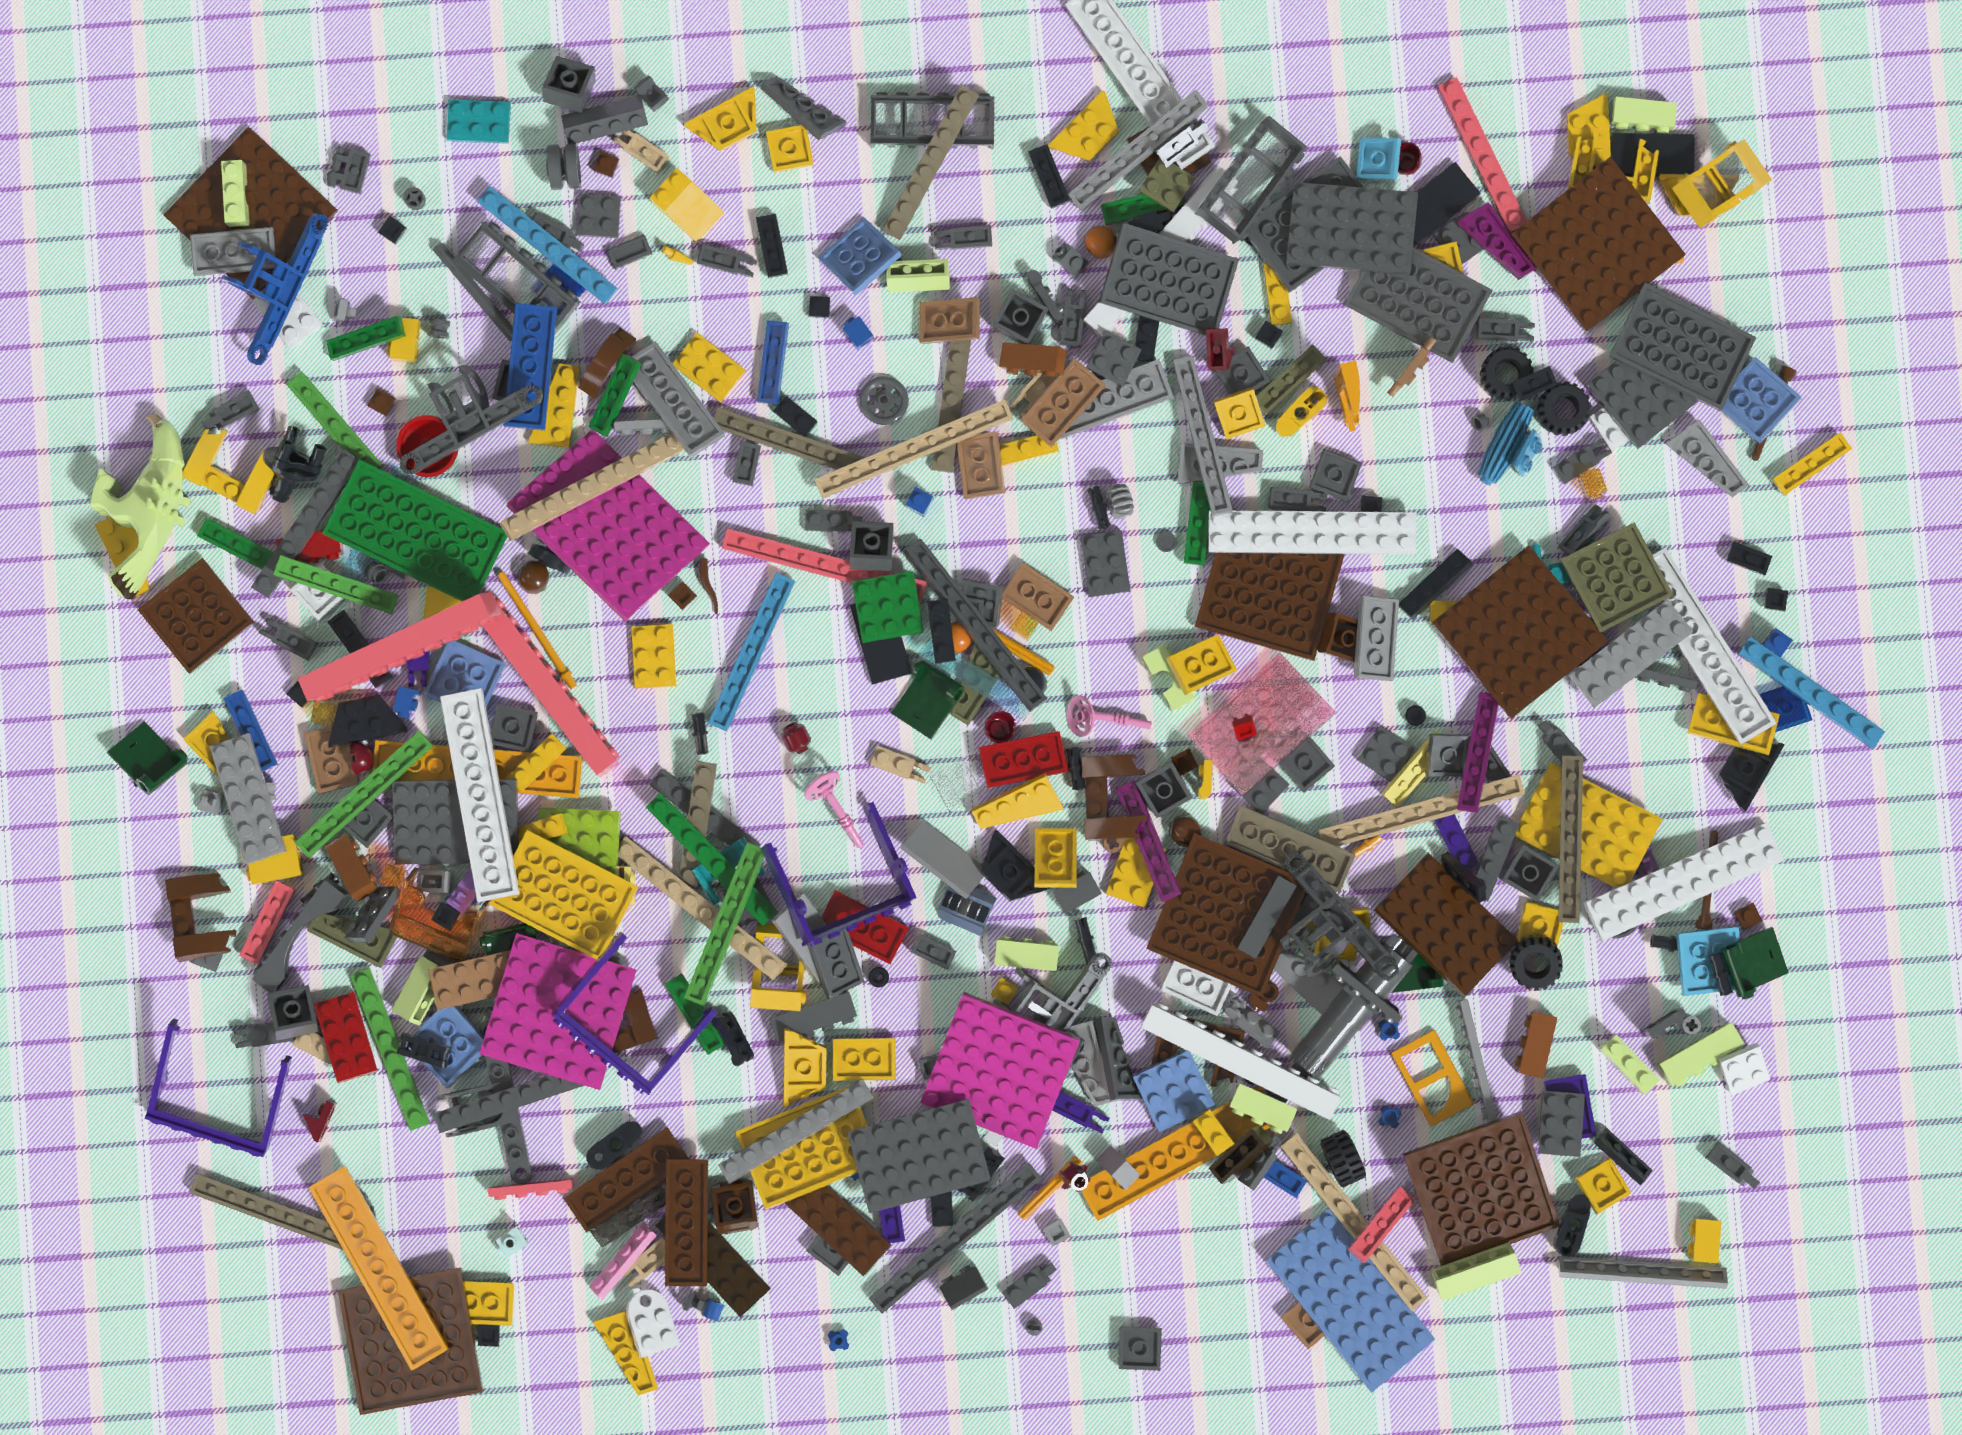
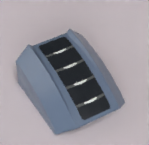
[938,886,997,936]

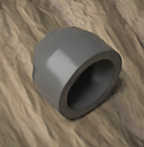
[1471,413,1489,431]
[1026,1319,1043,1336]

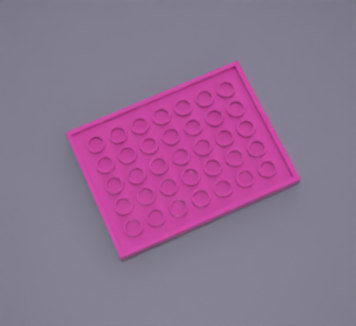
[506,429,710,622]

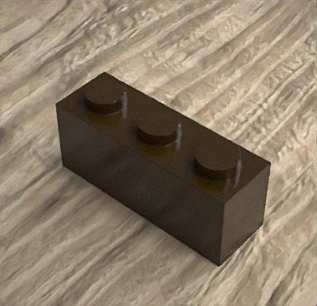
[1208,1126,1274,1185]

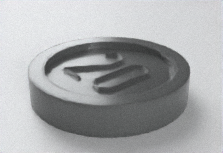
[1156,531,1177,552]

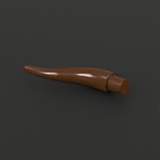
[698,558,718,614]

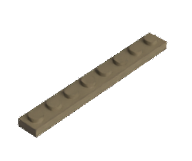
[882,84,979,240]
[932,340,971,473]
[714,407,865,470]
[1558,756,1583,923]
[189,1173,343,1250]

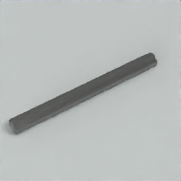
[433,243,513,342]

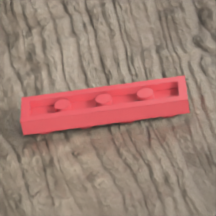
[239,881,296,965]
[488,1178,574,1200]
[1348,1186,1415,1263]

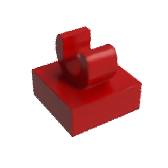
[1231,713,1257,741]

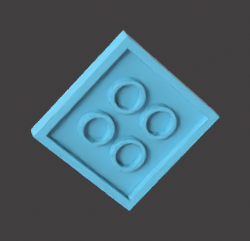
[1676,926,1740,996]

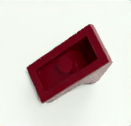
[1206,328,1234,370]
[303,1100,337,1143]

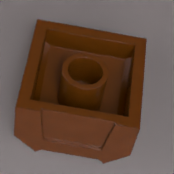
[1318,613,1358,663]
[711,1178,759,1235]

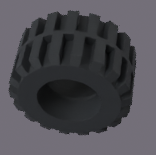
[1479,346,1534,401]
[1537,381,1592,436]
[1509,934,1563,991]
[1321,1130,1366,1188]

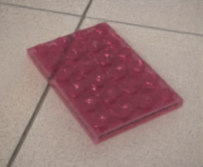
[1187,653,1336,797]

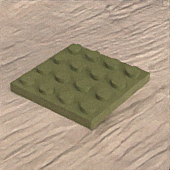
[1560,522,1673,632]

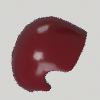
[1398,142,1423,175]
[984,711,1016,743]
[349,742,374,776]

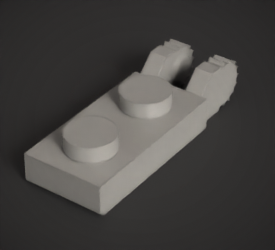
[1225,997,1280,1048]

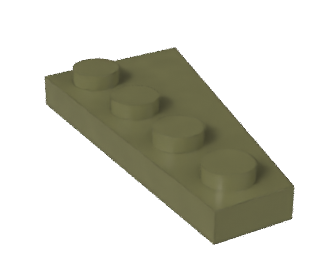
[951,644,1001,726]
[307,914,401,969]

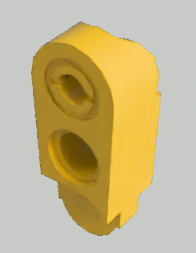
[1275,386,1327,438]

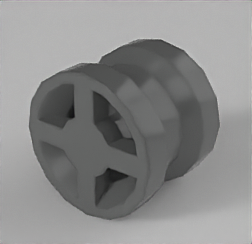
[404,187,426,211]
[428,319,451,339]

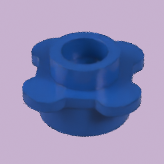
[1378,1020,1400,1041]
[1378,1106,1401,1128]
[828,1329,849,1351]

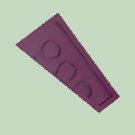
[1457,202,1536,280]

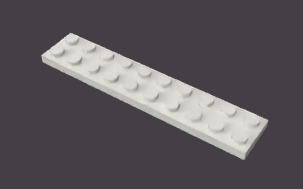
[1065,0,1215,169]
[1208,510,1417,555]
[1653,547,1777,745]
[440,688,520,902]
[1583,823,1784,942]

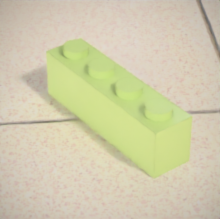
[1657,1022,1744,1087]
[1431,1242,1521,1301]

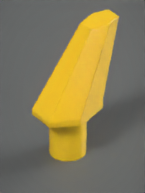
[661,245,694,265]

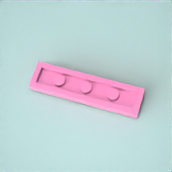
[589,1223,657,1300]

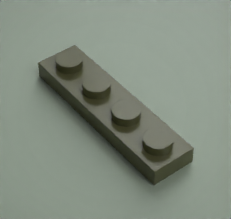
[1256,345,1327,416]

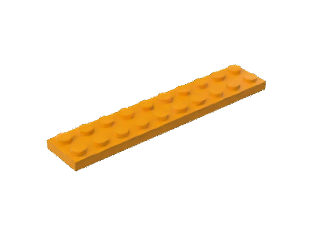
[372,740,583,799]
[1081,1086,1271,1221]
[308,1166,449,1371]

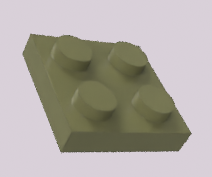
[1139,158,1196,213]

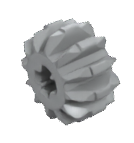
[1105,483,1134,519]

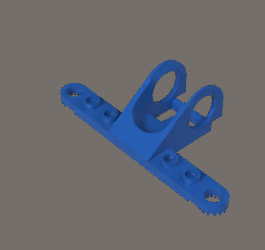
[221,213,329,365]

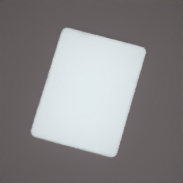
[984,1130,1004,1147]

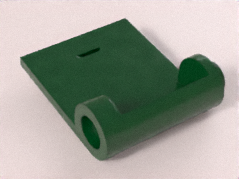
[891,660,964,740]
[107,721,188,795]
[479,923,536,956]
[1721,927,1789,1000]
[1391,941,1445,993]

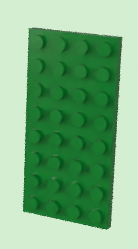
[322,459,507,602]

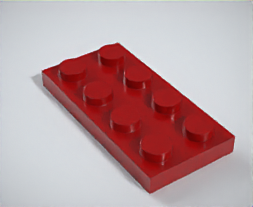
[978,731,1068,789]
[821,890,909,965]
[314,992,378,1084]

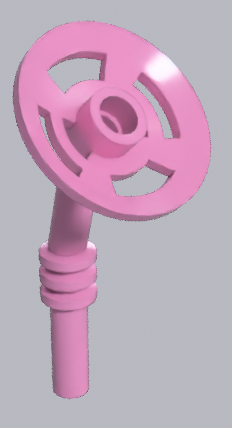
[1067,695,1152,737]
[804,771,864,848]

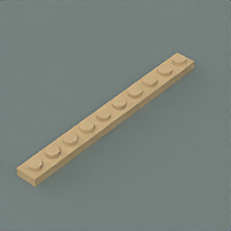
[814,399,1013,499]
[500,433,685,541]
[1318,774,1525,846]
[618,836,787,980]
[1280,1133,1428,1311]

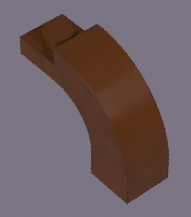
[577,328,636,399]

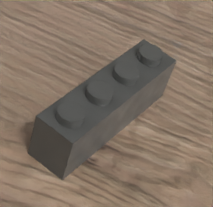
[561,95,648,143]
[1468,816,1519,902]
[770,992,857,1045]

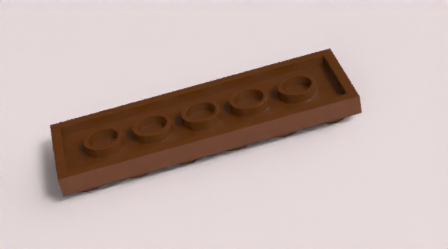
[563,1127,689,1233]
[665,1159,709,1286]
[785,1185,892,1277]

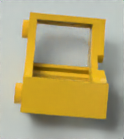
[1672,139,1772,228]
[750,923,806,1011]

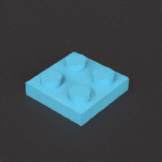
[1356,138,1401,180]

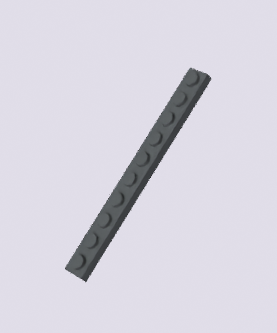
[904,539,1047,712]
[869,1162,1042,1314]

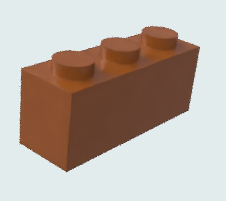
[999,343,1067,378]
[324,834,379,903]
[1514,1011,1558,1079]

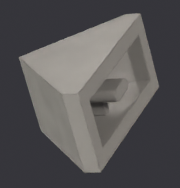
[418,871,452,894]
[1096,1145,1140,1190]

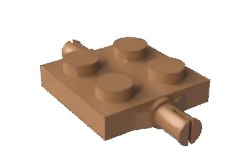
[1387,336,1437,397]

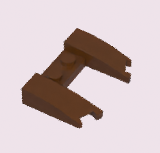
[1081,754,1147,841]
[165,873,237,963]
[612,989,658,1053]
[1151,1013,1245,1087]

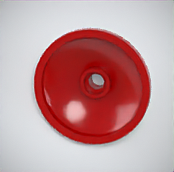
[396,415,459,477]

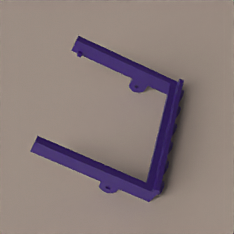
[761,802,917,947]
[551,932,718,1095]
[144,1018,292,1157]

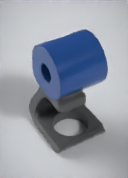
[682,1290,724,1321]

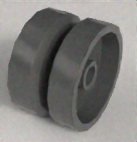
[547,143,581,191]

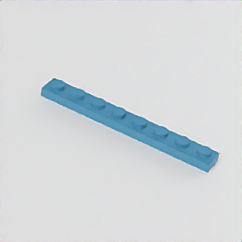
[477,186,618,305]
[708,572,796,732]
[1737,636,1885,749]

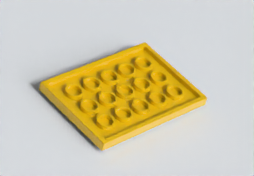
[1515,762,1663,889]
[489,830,639,960]
[735,1085,868,1210]

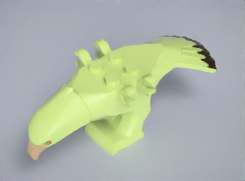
[90,414,191,600]

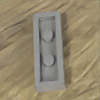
[614,419,671,436]

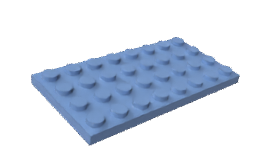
[1265,1208,1435,1393]

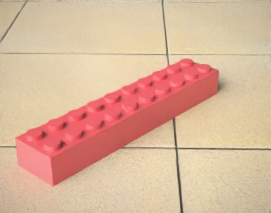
[297,592,502,703]
[483,597,620,778]

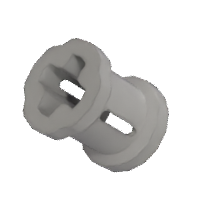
[1679,1016,1701,1035]

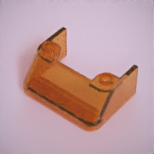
[390,867,491,961]

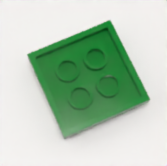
[852,571,924,643]

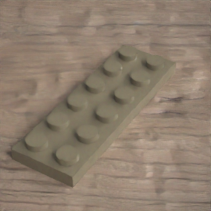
[1224,805,1356,893]

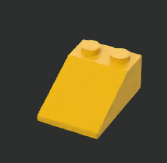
[649,168,724,243]

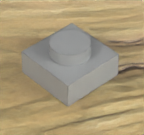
[1043,1218,1071,1247]

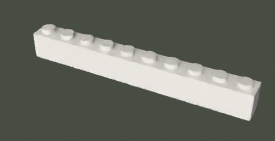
[1083,166,1238,338]
[1141,1002,1341,1120]

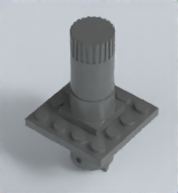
[1290,933,1418,1079]

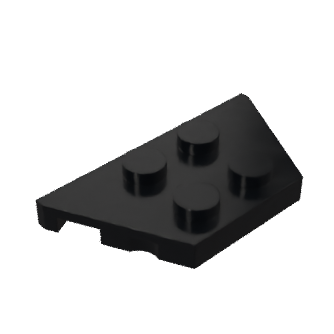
[328,695,408,748]
[1718,743,1785,813]
[980,829,1052,902]

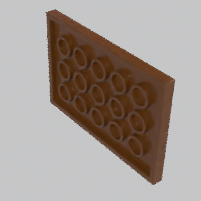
[1374,853,1517,998]

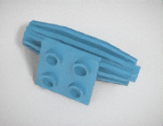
[1478,401,1543,486]

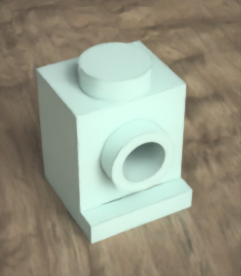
[495,1226,529,1258]

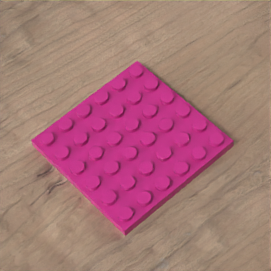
[479,933,637,1090]
[920,992,1081,1149]

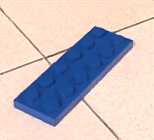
[503,303,557,431]

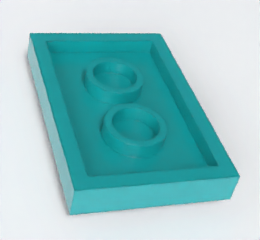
[447,99,511,144]

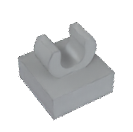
[333,299,357,322]
[197,790,224,815]

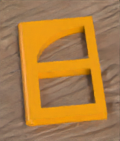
[1391,1030,1475,1127]

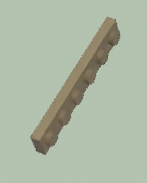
[679,760,717,887]

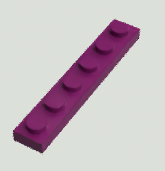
[1457,692,1499,813]
[1116,780,1182,902]

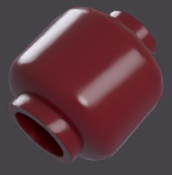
[781,722,811,754]

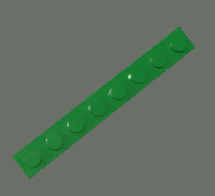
[645,793,778,926]

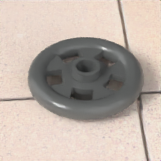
[859,376,909,425]

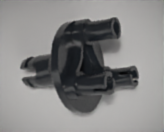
[263,426,327,503]

